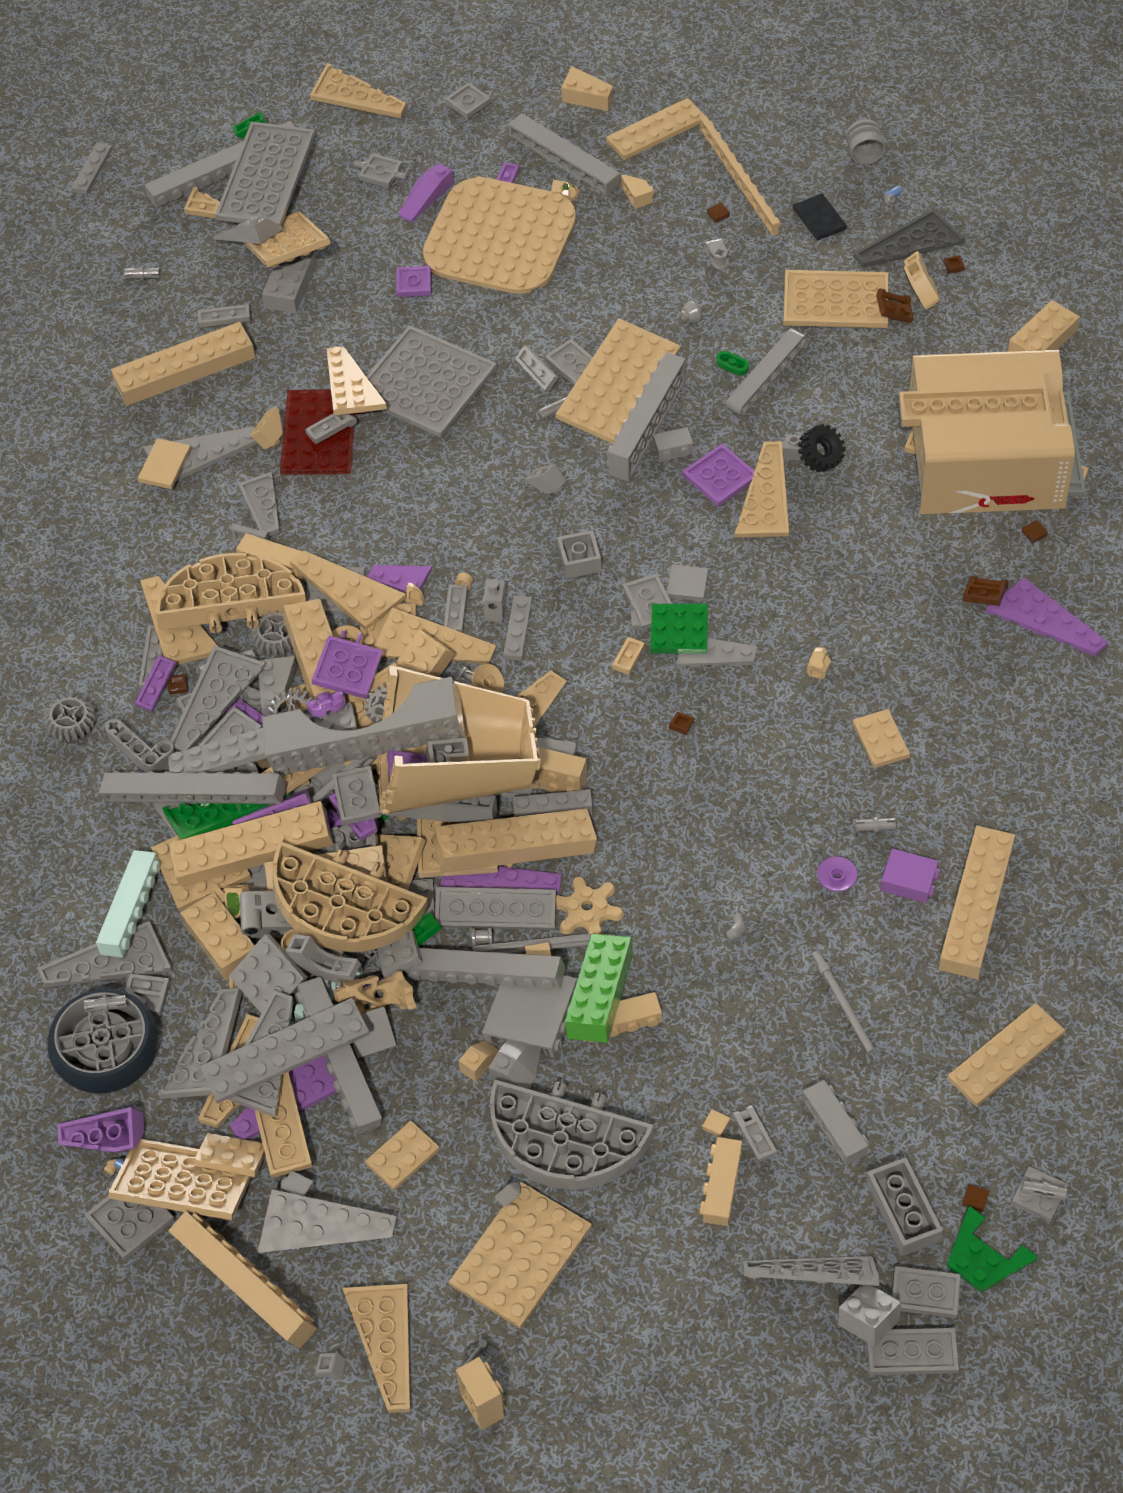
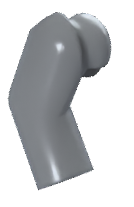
[726,913,746,940]

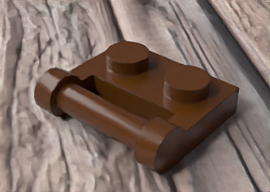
[876,288,914,323]
[963,575,1008,606]

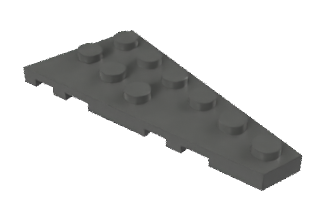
[853,209,965,267]

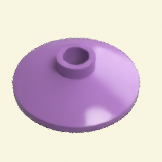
[817,857,857,892]

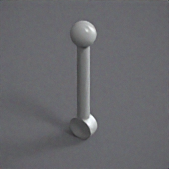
[464,1339,487,1365]

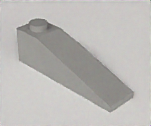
[310,819,379,855]

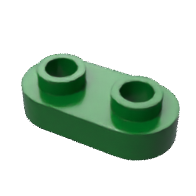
[716,351,749,376]

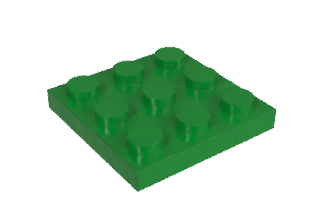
[650,604,708,654]

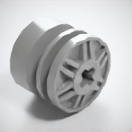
[846,119,885,165]

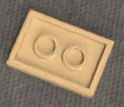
[138,438,191,489]

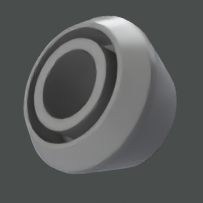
[680,300,702,323]

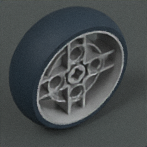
[47,989,158,1094]

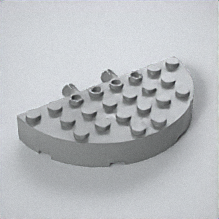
[490,1080,654,1190]

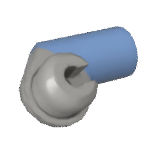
[884,186,902,206]

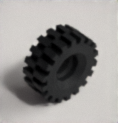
[798,424,846,472]

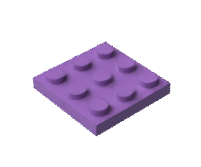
[682,444,754,507]
[311,636,383,699]

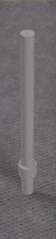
[812,950,875,1054]

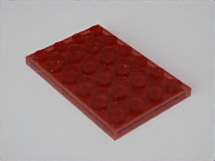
[280,389,356,475]

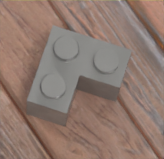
[426,738,469,763]

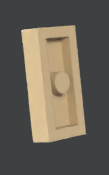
[612,637,645,675]

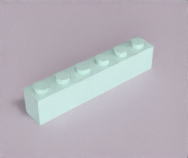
[96,850,161,958]

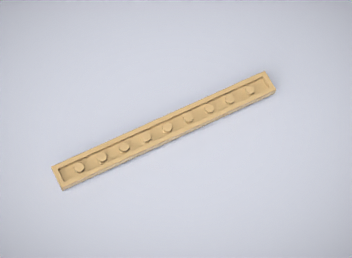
[700,116,780,236]

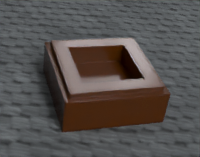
[707,202,730,223]
[943,255,965,274]
[1021,520,1048,544]
[168,674,188,695]
[669,712,694,735]
[962,1184,989,1212]

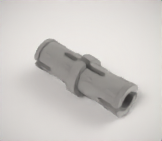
[125,266,160,280]
[855,817,896,833]
[84,995,127,1013]
[1022,1179,1067,1201]

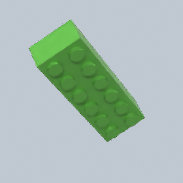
[565,934,633,1043]

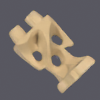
[333,971,417,1014]

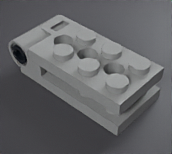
[240,891,293,938]

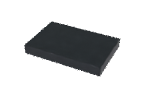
[793,193,847,241]

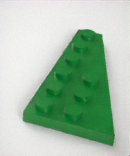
[162,793,290,840]

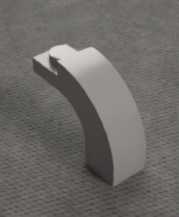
[286,935,361,983]

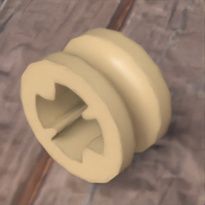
[455,573,473,590]

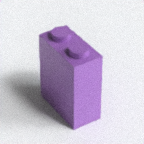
[880,848,941,903]

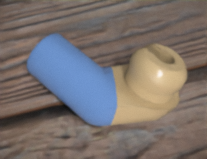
[104,1158,125,1175]

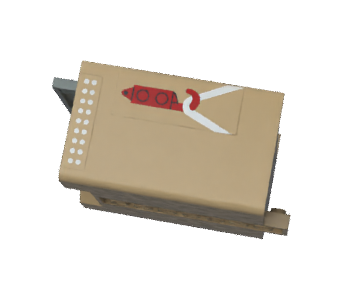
[899,350,1086,514]

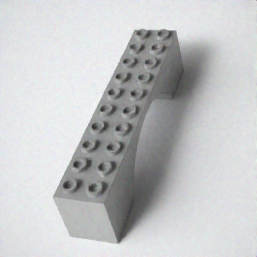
[262,677,465,776]

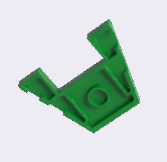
[947,1206,1038,1293]

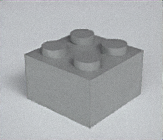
[557,530,602,579]
[838,1285,901,1346]

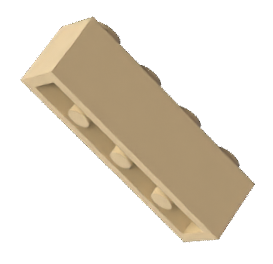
[236,533,305,581]
[583,992,662,1042]
[699,1137,742,1226]

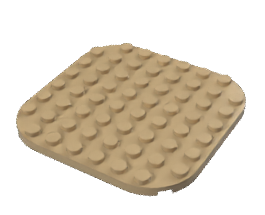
[423,176,576,294]

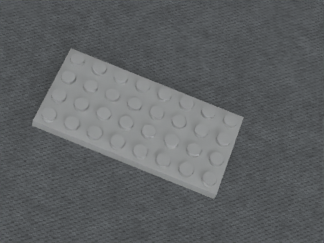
[215,122,315,226]

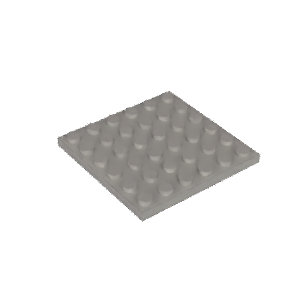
[366,325,497,438]

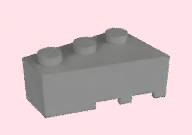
[259,656,297,717]

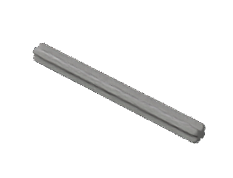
[472,934,591,954]

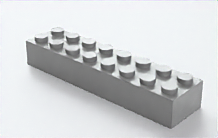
[607,352,686,481]

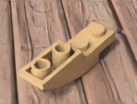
[904,251,940,310]

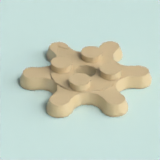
[555,877,624,935]

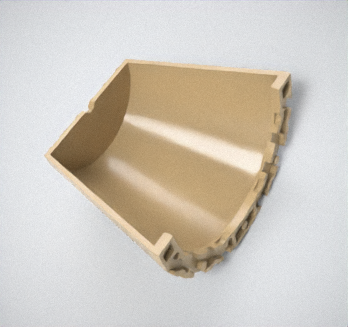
[378,665,541,814]

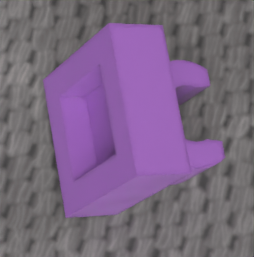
[327,809,344,831]

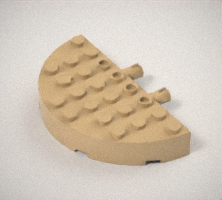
[156,553,306,633]
[273,841,428,952]

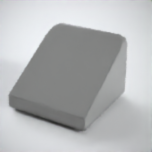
[495,1182,520,1207]
[315,1353,346,1379]

